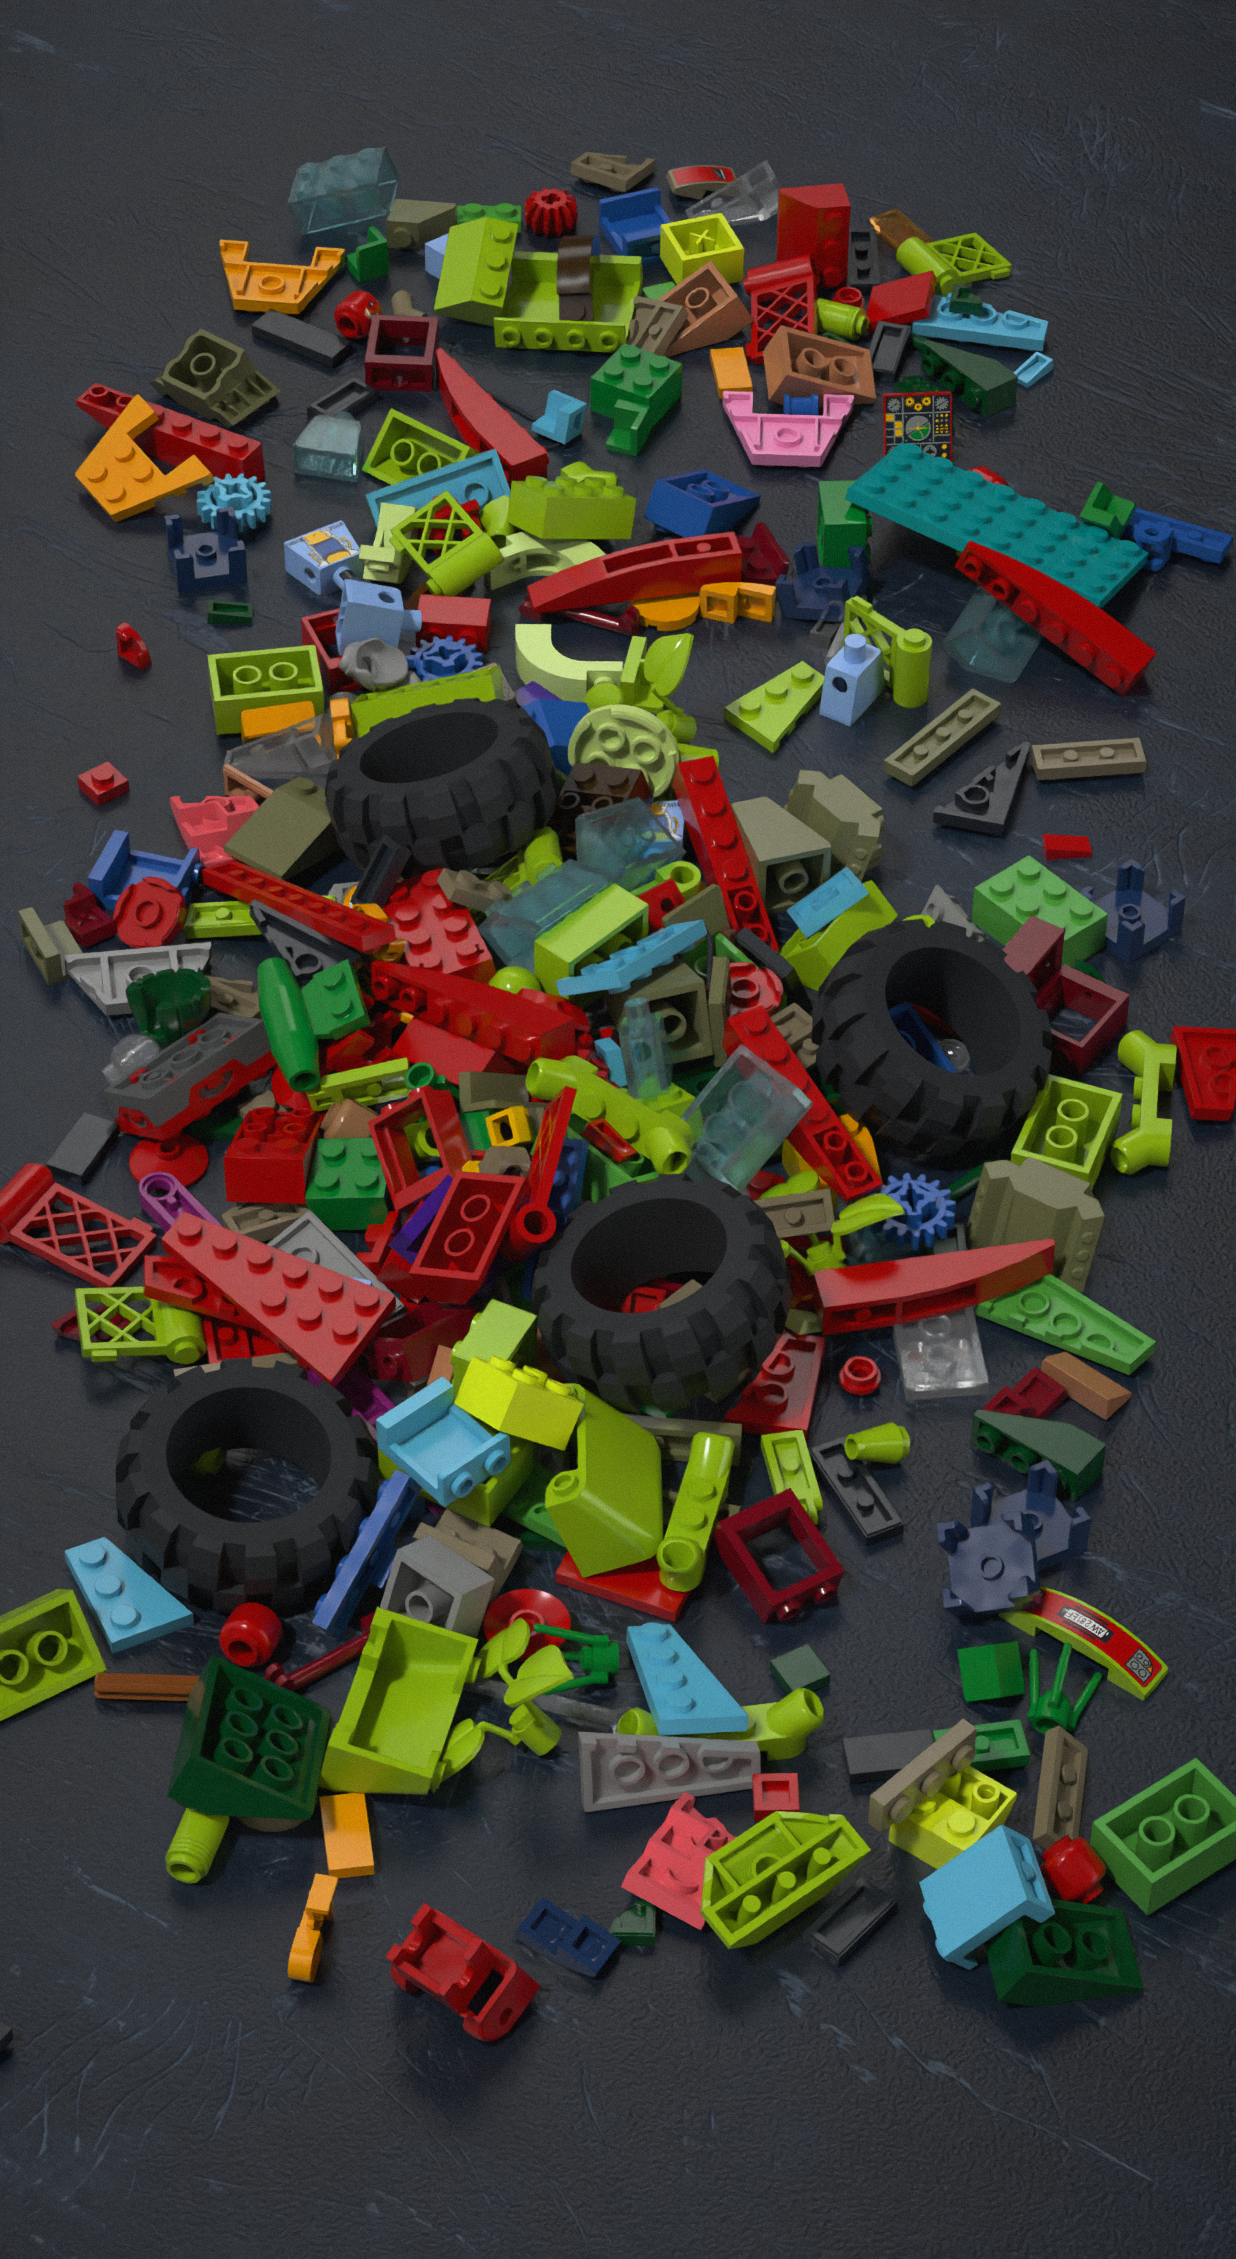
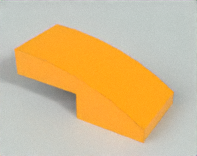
[700,582,776,624]

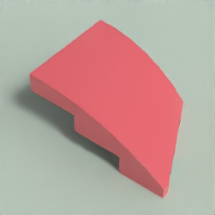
[170,796,260,868]
[621,1791,736,1930]

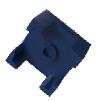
[164,507,247,592]
[775,542,871,622]
[1079,859,1186,964]
[970,1460,1091,1571]
[937,1511,1042,1619]

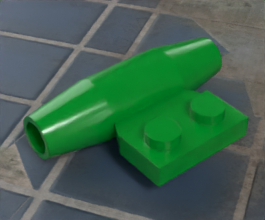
[257,957,371,1092]

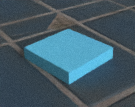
[786,866,869,938]

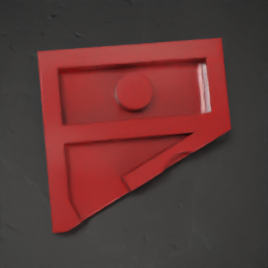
[201,1313,288,1364]

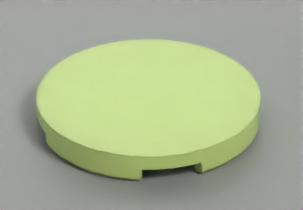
[568,704,679,798]

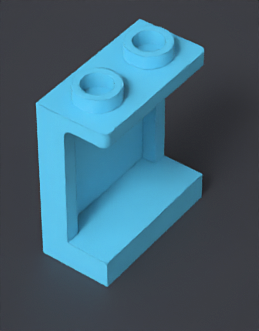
[376,1376,511,1507]
[919,1824,1055,1970]

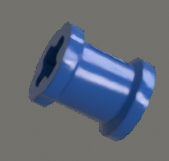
[783,393,818,415]

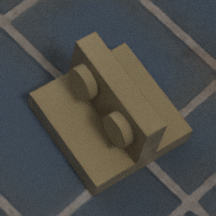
[413,1508,524,1621]

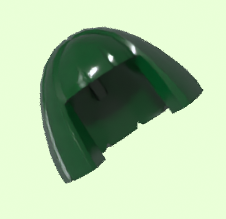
[125,968,212,1052]

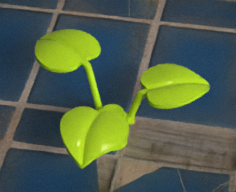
[583,633,697,802]
[759,1170,906,1276]
[429,1618,574,1794]

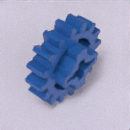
[406,635,483,682]
[869,1173,956,1250]

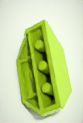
[700,1811,871,1949]

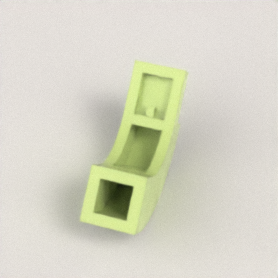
[359,503,419,584]
[484,531,606,590]
[515,624,623,702]

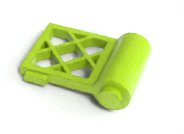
[896,232,1012,297]
[389,490,505,596]
[843,596,932,708]
[466,826,564,929]
[75,1286,207,1364]

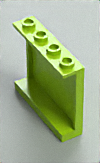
[493,251,643,353]

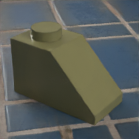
[386,198,457,250]

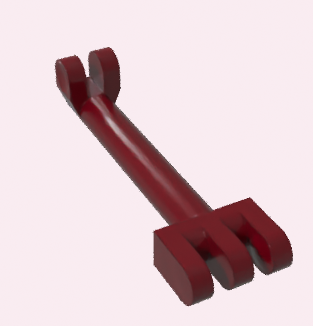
[519,595,640,637]
[265,1611,376,1692]

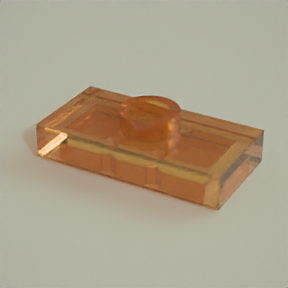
[870,208,933,251]

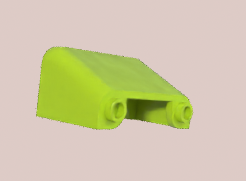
[545,1383,664,1578]
[318,1607,482,1795]

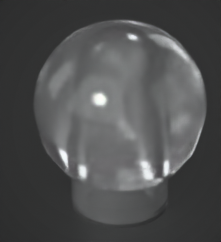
[100,1034,162,1085]

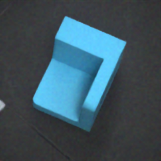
[531,390,587,444]

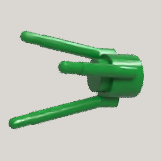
[405,1062,460,1123]
[533,1623,619,1696]
[1027,1643,1102,1735]

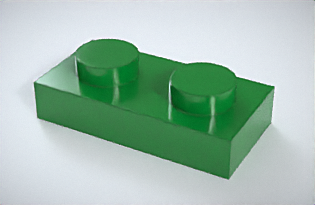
[932,1719,1030,1772]

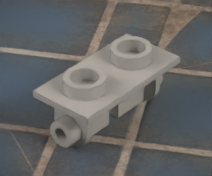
[921,885,986,943]

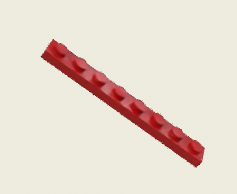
[201,860,396,953]

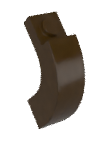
[557,235,600,322]

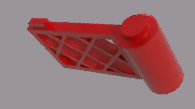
[743,252,820,365]
[498,1086,577,1263]
[0,1163,156,1288]

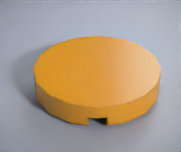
[630,592,700,632]

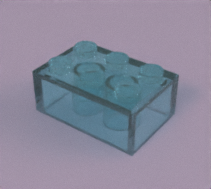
[287,146,400,235]
[680,1044,814,1193]

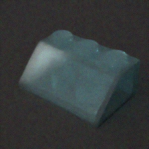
[942,586,1044,683]
[575,797,686,895]
[477,859,616,965]

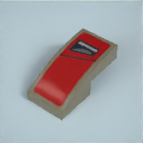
[666,165,740,200]

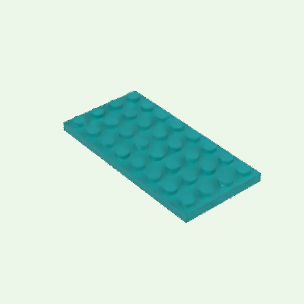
[845,442,1149,609]

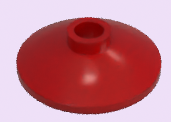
[129,1133,209,1192]
[483,1589,571,1661]

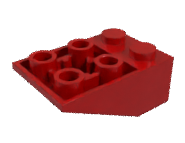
[223,1107,326,1204]

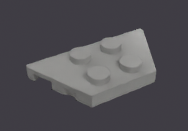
[64,942,212,1016]

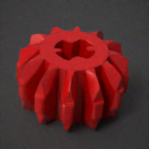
[524,187,578,238]

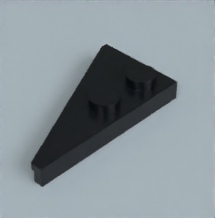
[933,741,1031,836]
[249,899,363,989]

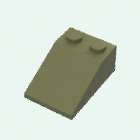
[223,776,342,881]

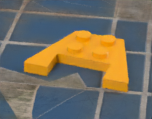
[219,239,345,315]
[74,394,215,523]

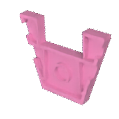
[723,391,854,468]

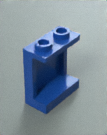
[599,187,672,265]
[88,830,205,910]

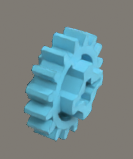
[197,473,272,532]

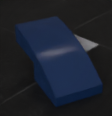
[514,1896,621,1977]

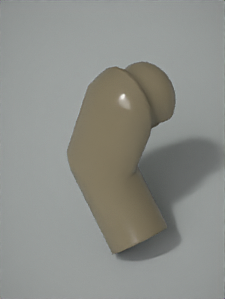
[391,290,428,317]

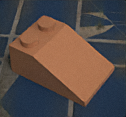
[635,260,754,357]
[763,325,876,407]

